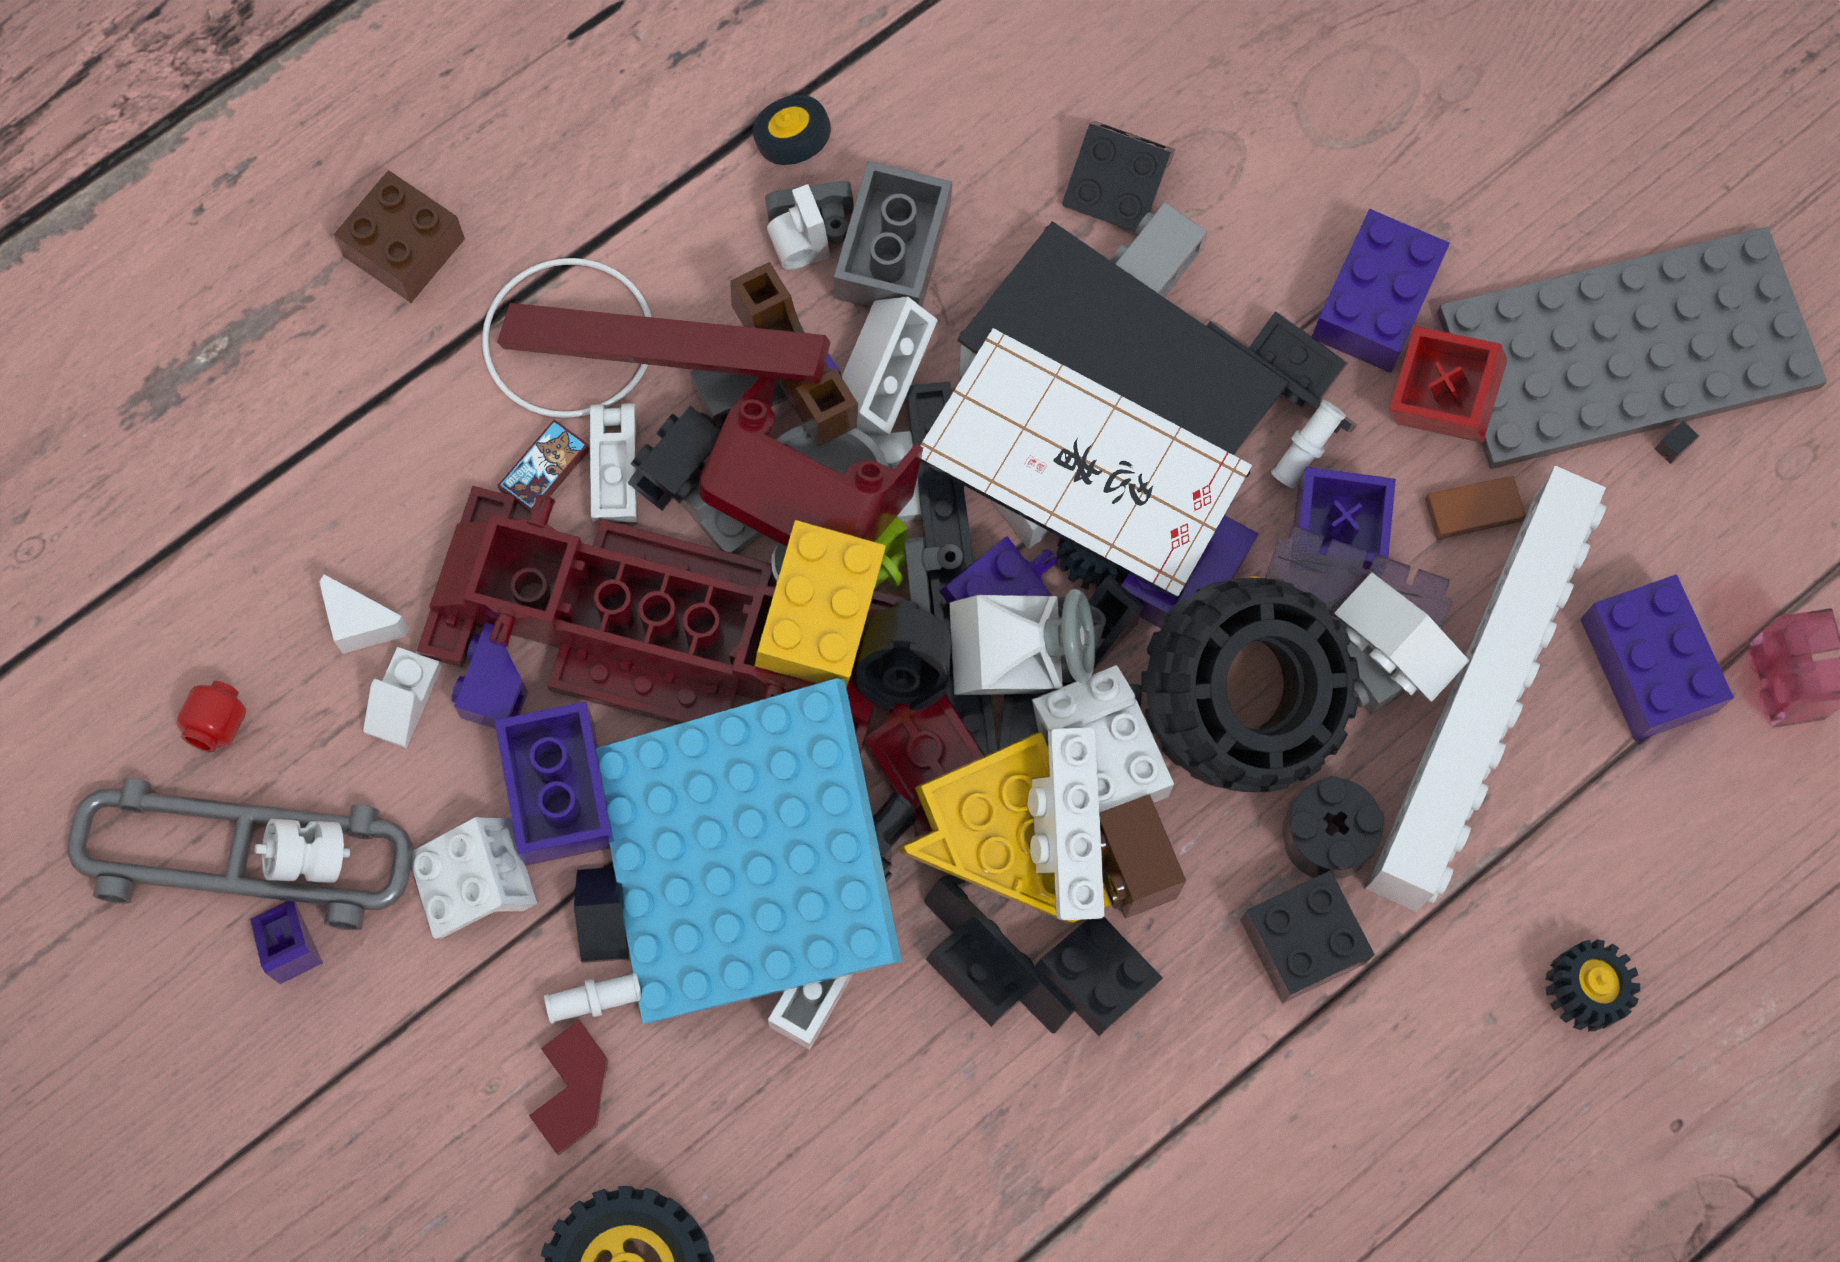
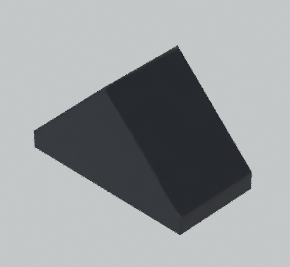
[1088,575,1143,670]
[574,867,629,963]

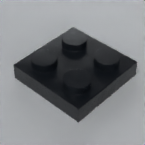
[1033,917,1163,1037]

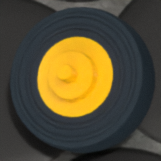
[753,95,831,165]

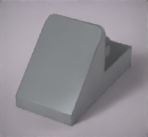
[680,471,763,554]

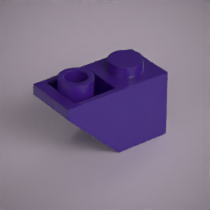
[452,622,528,729]

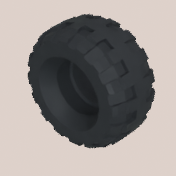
[1141,578,1360,792]

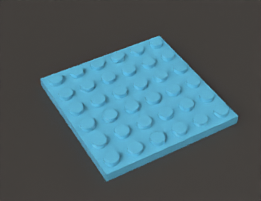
[596,678,902,1024]

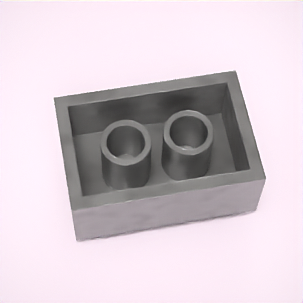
[834,161,952,308]

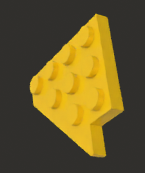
[898,732,1112,923]

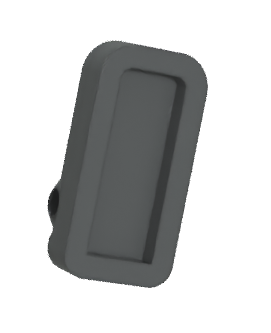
[765,181,854,244]
[905,537,963,614]

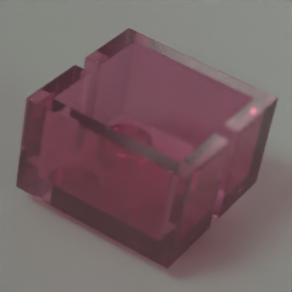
[1748,608,1840,728]

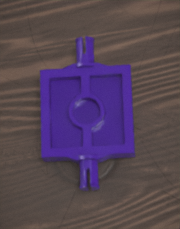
[939,536,1057,652]

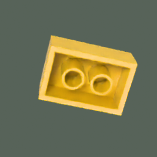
[755,520,886,688]

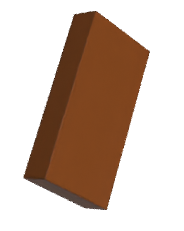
[1425,476,1526,540]

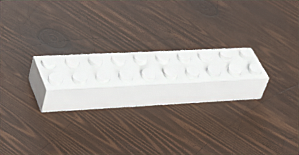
[1365,466,1607,912]

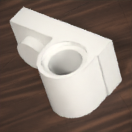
[767,184,831,270]

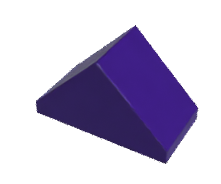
[250,901,323,984]

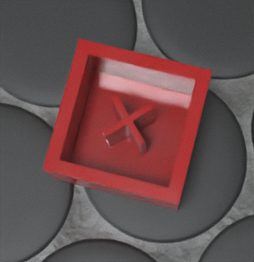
[1389,326,1507,443]

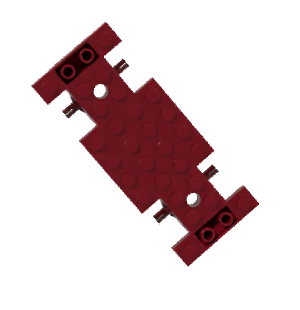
[417,486,904,756]

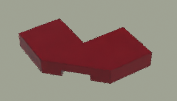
[529,1020,608,1156]

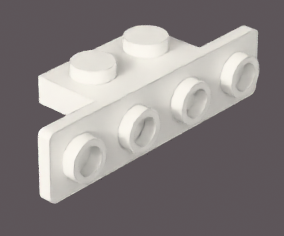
[1028,728,1104,920]

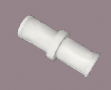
[1271,400,1346,488]
[544,973,642,1024]

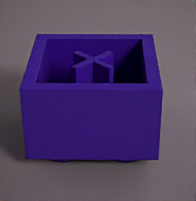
[1289,467,1396,579]

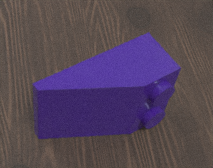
[1122,515,1259,629]

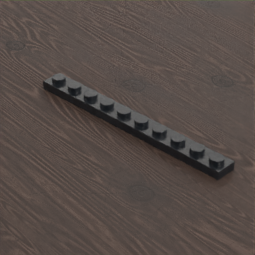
[907,381,998,755]

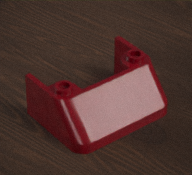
[699,377,924,547]

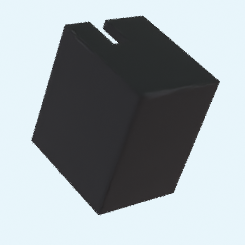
[1655,421,1699,464]

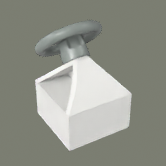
[949,589,1095,695]

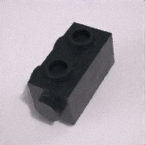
[628,406,721,511]

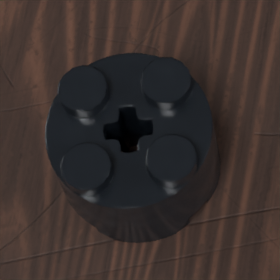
[855,600,951,710]
[1283,776,1384,879]

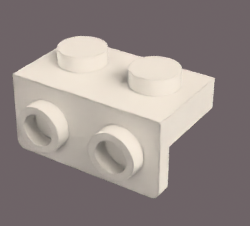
[1032,665,1136,746]

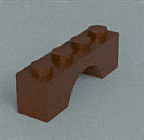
[730,262,858,447]

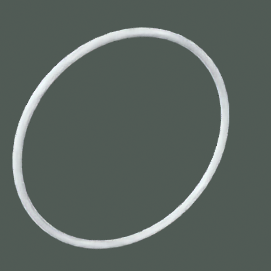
[482,258,652,418]

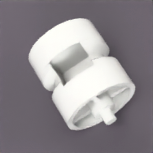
[255,819,350,883]

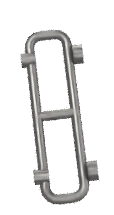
[67,778,413,930]

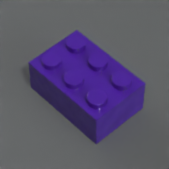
[1312,209,1450,373]
[1580,574,1734,742]
[494,701,614,866]

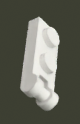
[590,403,637,523]

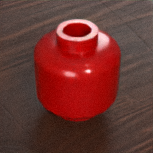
[176,681,246,752]

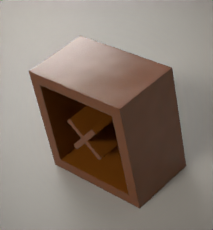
[333,170,465,303]
[1099,794,1186,919]

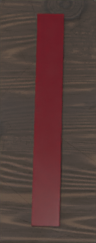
[497,303,831,383]

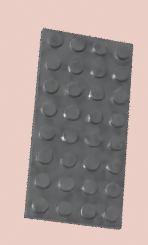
[1437,227,1827,469]

